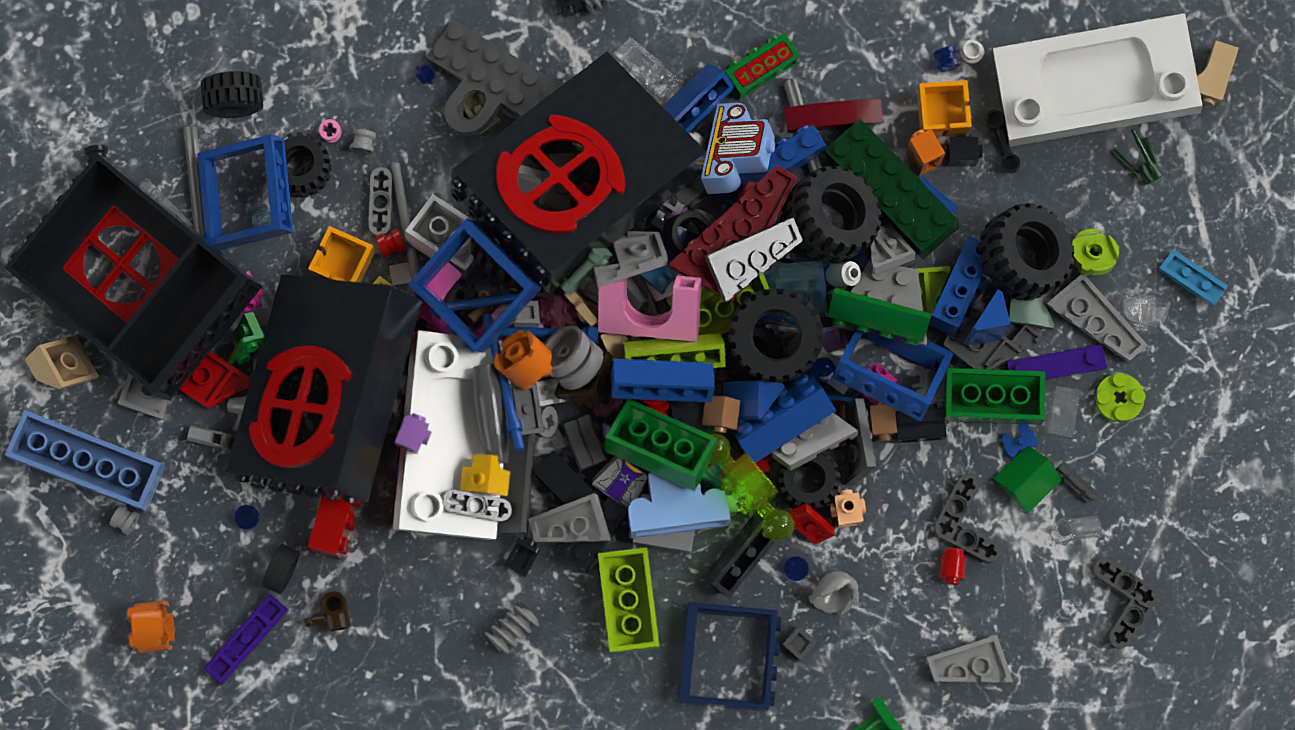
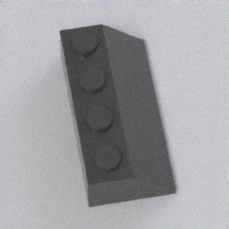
[497,434,535,539]

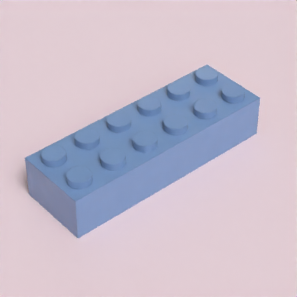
[5,410,166,513]

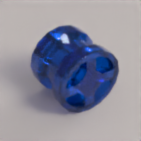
[933,46,961,73]

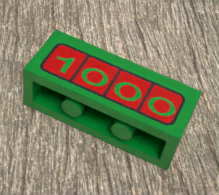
[725,33,800,100]

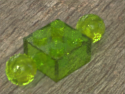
[709,433,794,541]

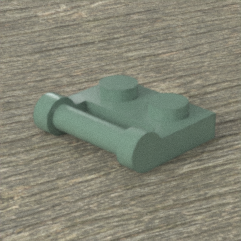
[560,248,613,295]

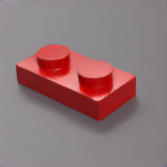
[786,503,835,544]

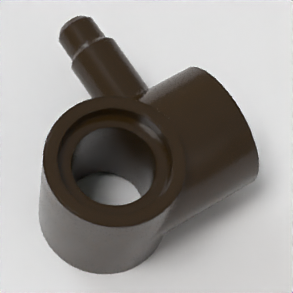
[304,591,351,632]

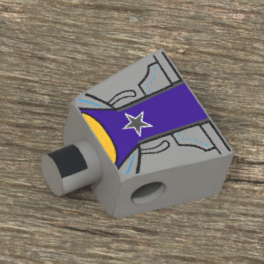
[592,456,648,510]

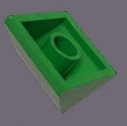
[993,446,1062,514]

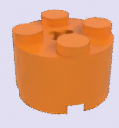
[494,330,552,390]
[127,600,175,653]

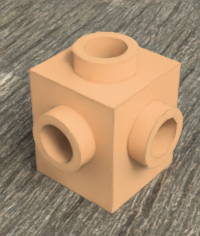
[829,490,866,528]

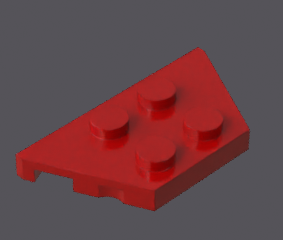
[180,351,252,410]

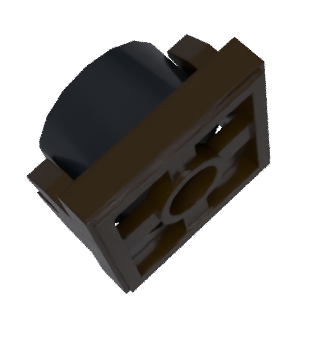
[554,352,613,408]

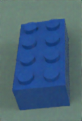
[731,371,836,464]

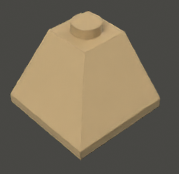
[25,335,99,389]

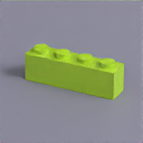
[623,333,726,368]

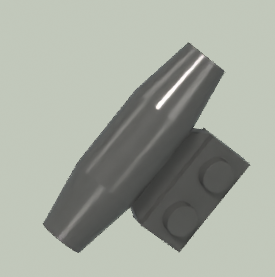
[473,364,544,464]

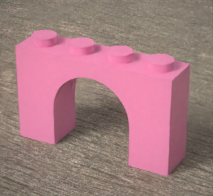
[598,276,701,342]

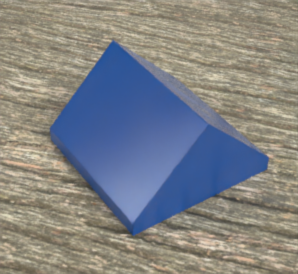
[964,290,1011,346]
[723,381,785,420]

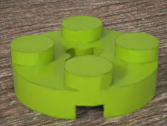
[1071,229,1119,276]
[1095,373,1146,422]

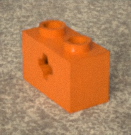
[906,129,945,176]

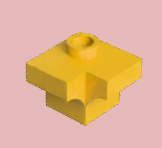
[460,454,510,496]

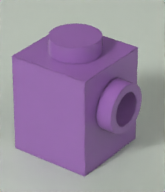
[394,413,432,454]

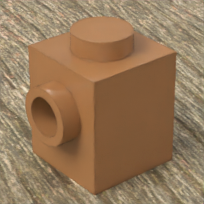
[702,396,740,433]
[868,404,897,442]

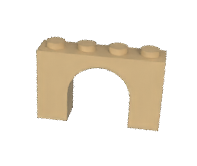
[1147,19,1239,107]

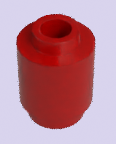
[940,548,966,585]

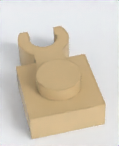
[564,290,598,326]

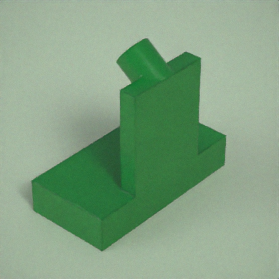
[853,696,902,730]

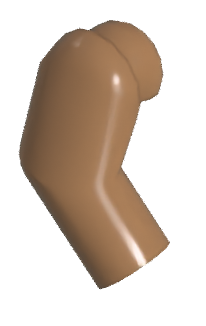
[465,290,490,326]

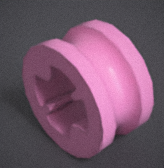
[319,119,341,143]

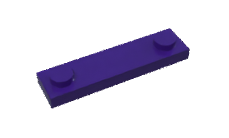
[1006,345,1107,380]
[203,594,289,686]

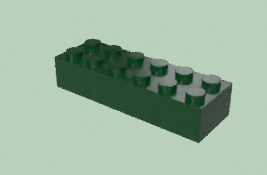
[825,119,959,260]

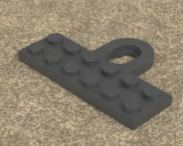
[426,20,562,136]

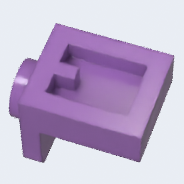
[822,326,852,353]

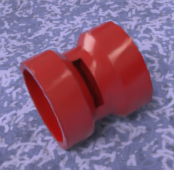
[376,229,406,259]

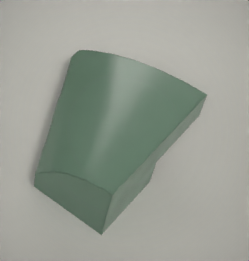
[1009,294,1054,330]

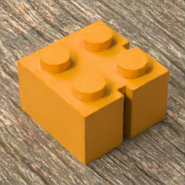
[917,80,972,136]
[308,226,376,282]

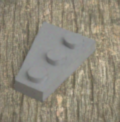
[528,493,611,543]
[926,635,1013,683]

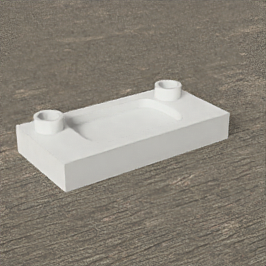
[993,13,1202,147]
[393,330,511,540]

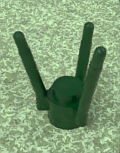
[1112,128,1163,185]

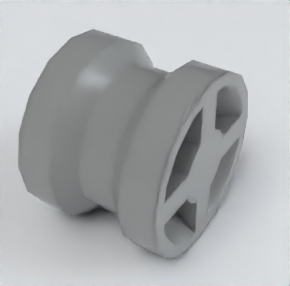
[349,129,376,154]
[110,505,140,535]

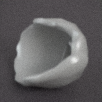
[809,571,858,616]

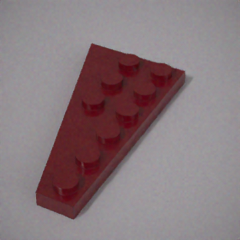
[667,165,798,303]

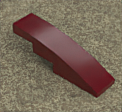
[784,99,884,133]

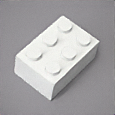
[405,194,475,280]

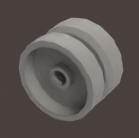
[544,325,603,390]

